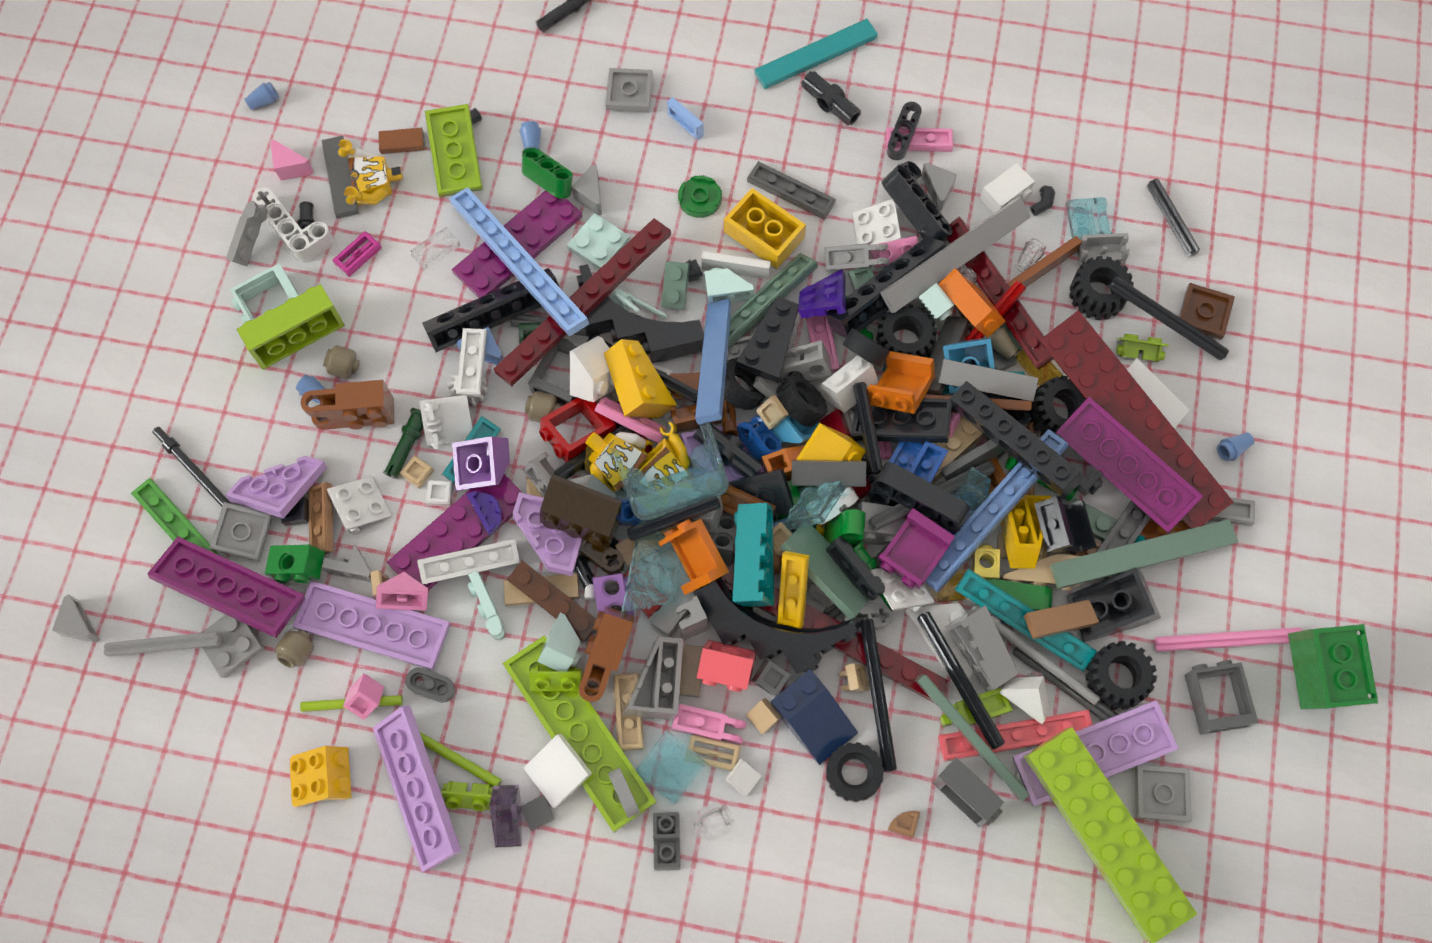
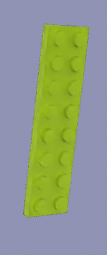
[502,635,657,833]

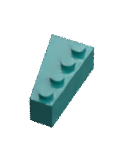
[733,503,774,607]

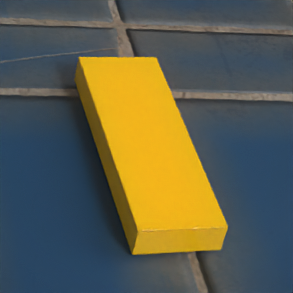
[777,551,809,628]

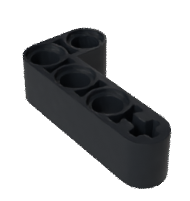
[882,161,953,242]
[868,462,971,532]

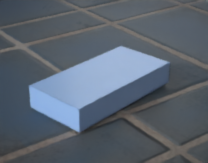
[667,97,704,140]

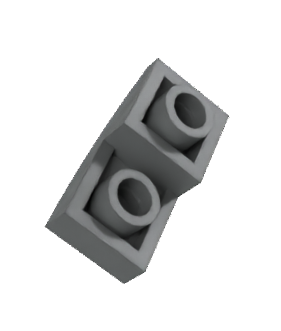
[653,812,681,871]

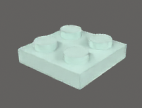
[567,213,631,270]

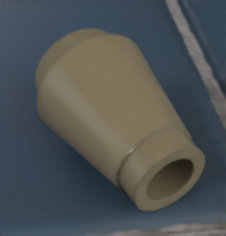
[984,327,1018,360]

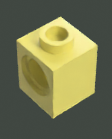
[971,545,1000,580]

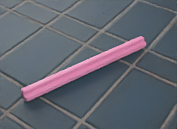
[1154,627,1304,652]

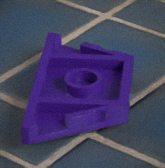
[798,269,846,318]

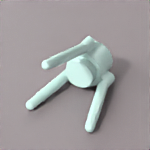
[610,289,667,318]

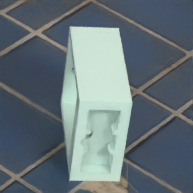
[230,263,299,323]

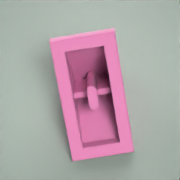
[270,139,314,181]
[376,572,428,611]

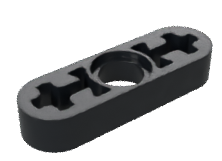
[887,102,922,160]

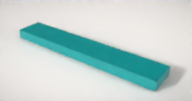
[754,18,878,90]
[955,568,1097,672]

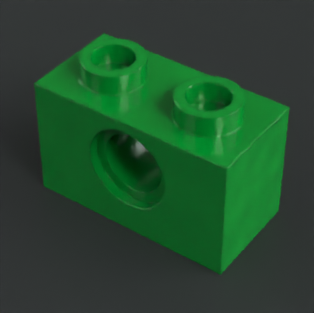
[264,544,325,584]

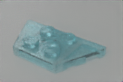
[622,519,682,613]

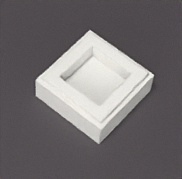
[425,480,453,507]
[725,759,761,797]

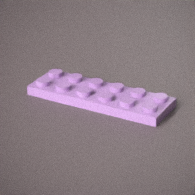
[292,581,451,671]
[1012,700,1179,806]
[372,705,461,872]

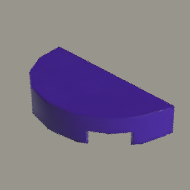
[466,491,502,536]

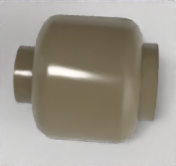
[323,345,360,379]
[525,391,561,423]
[275,630,314,668]

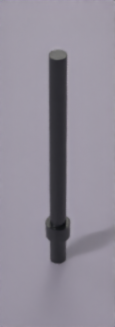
[152,426,232,507]

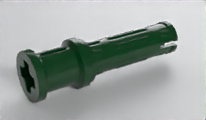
[383,408,423,479]

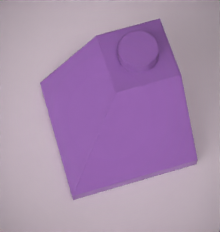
[452,436,510,491]

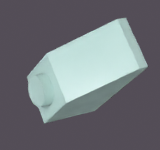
[704,268,754,303]
[537,612,581,671]

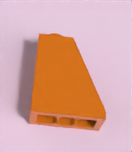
[938,268,1005,337]

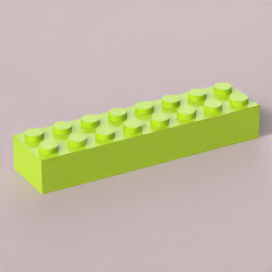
[1023,727,1198,943]

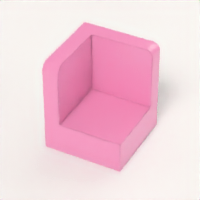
[343,673,384,720]

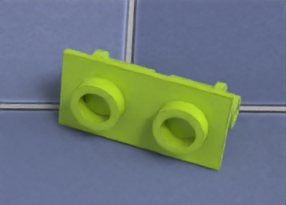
[1116,334,1169,362]
[529,665,582,692]
[441,781,496,811]

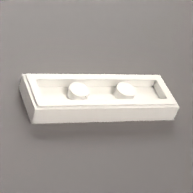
[702,251,771,279]
[456,328,487,397]

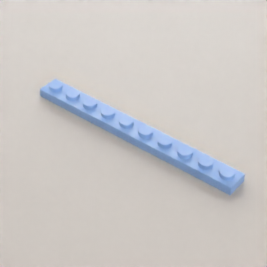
[449,187,589,337]

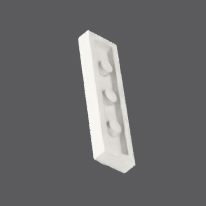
[417,539,520,584]

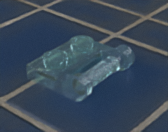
[1066,197,1113,238]

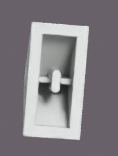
[1000,676,1050,724]

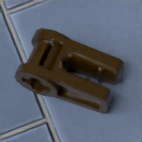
[579,540,625,575]

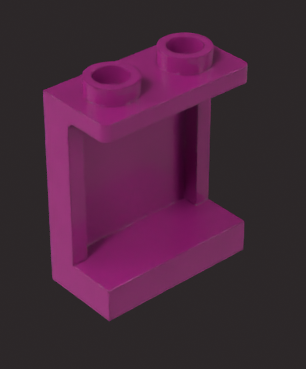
[878,508,955,590]

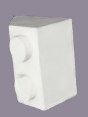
[570,336,615,402]
[816,355,879,413]

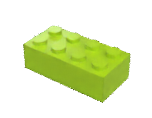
[236,284,345,370]

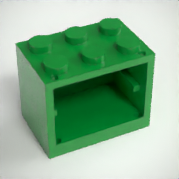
[1288,624,1378,709]

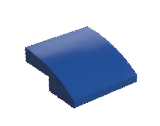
[889,441,948,483]

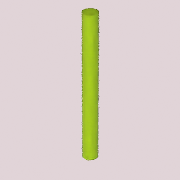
[300,695,403,712]
[419,731,502,788]

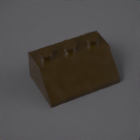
[540,474,622,549]

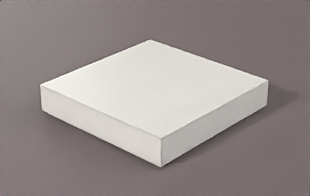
[523,734,592,808]

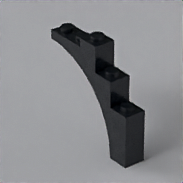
[576,264,704,363]
[694,577,860,675]

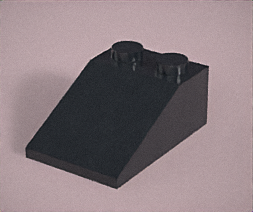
[1066,567,1161,642]

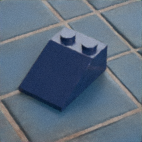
[771,669,858,765]

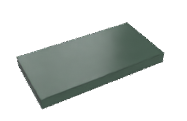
[780,520,868,620]

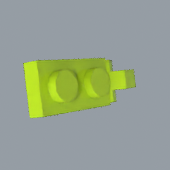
[939,687,1013,727]

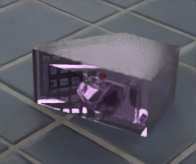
[489,785,522,848]

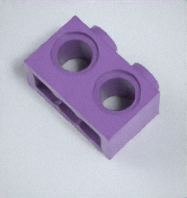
[592,572,634,615]

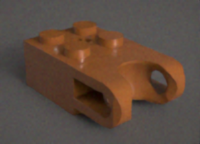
[300,380,394,430]
[579,606,634,702]

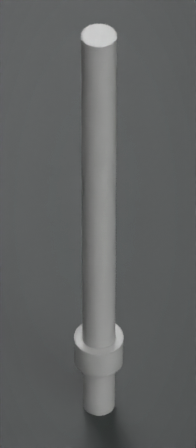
[971,604,1101,705]

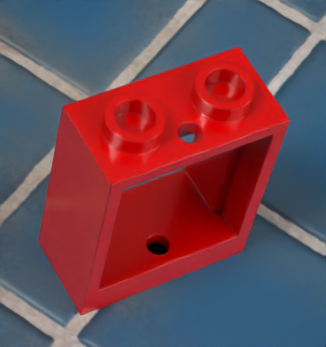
[539,398,615,462]

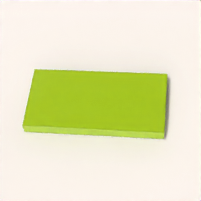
[425,104,483,197]

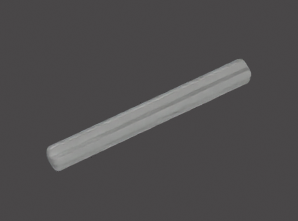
[104,632,222,656]

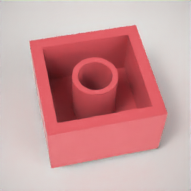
[697,640,757,692]

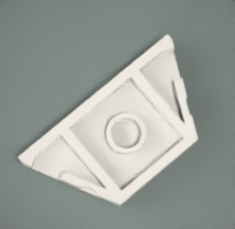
[905,603,973,682]

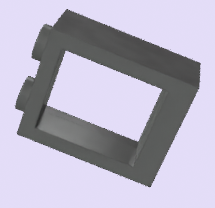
[528,338,578,406]
[1185,660,1258,735]
[932,757,1004,827]

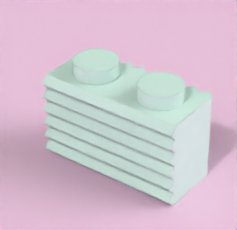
[919,283,954,322]

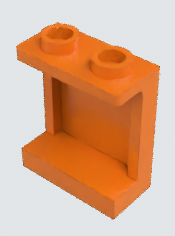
[867,351,935,414]
[658,519,729,595]

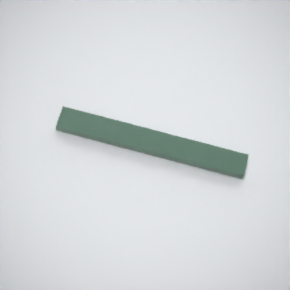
[1050,519,1239,589]

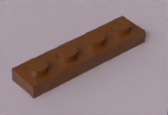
[506,560,596,641]

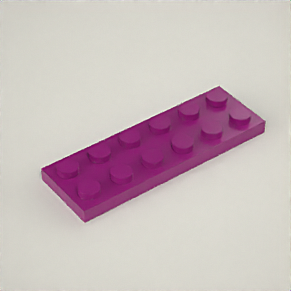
[451,190,583,298]
[1056,397,1203,532]
[387,474,522,591]
[147,537,305,638]

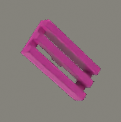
[332,231,382,277]

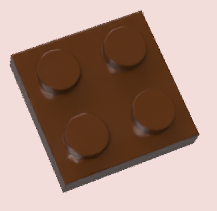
[1179,283,1235,340]

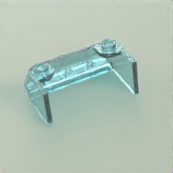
[610,422,728,520]

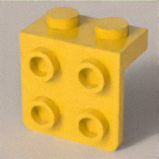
[290,746,352,807]

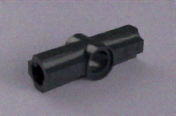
[801,71,861,126]
[693,422,763,477]

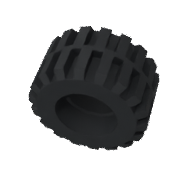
[1069,256,1134,320]
[876,304,937,362]
[1028,375,1086,436]
[1085,641,1157,710]

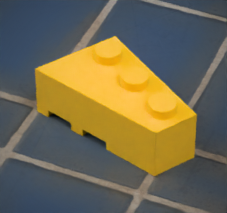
[604,339,677,418]
[1000,495,1052,569]

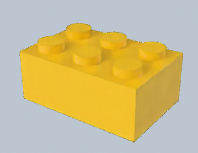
[724,188,806,269]

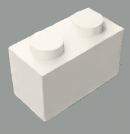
[980,163,1035,213]

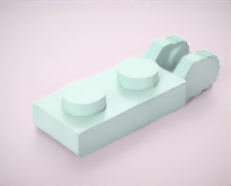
[467,571,506,640]

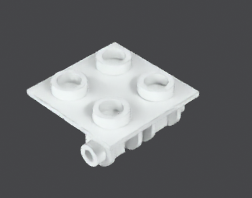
[852,199,902,245]
[419,395,472,449]
[327,476,391,534]
[870,568,934,614]

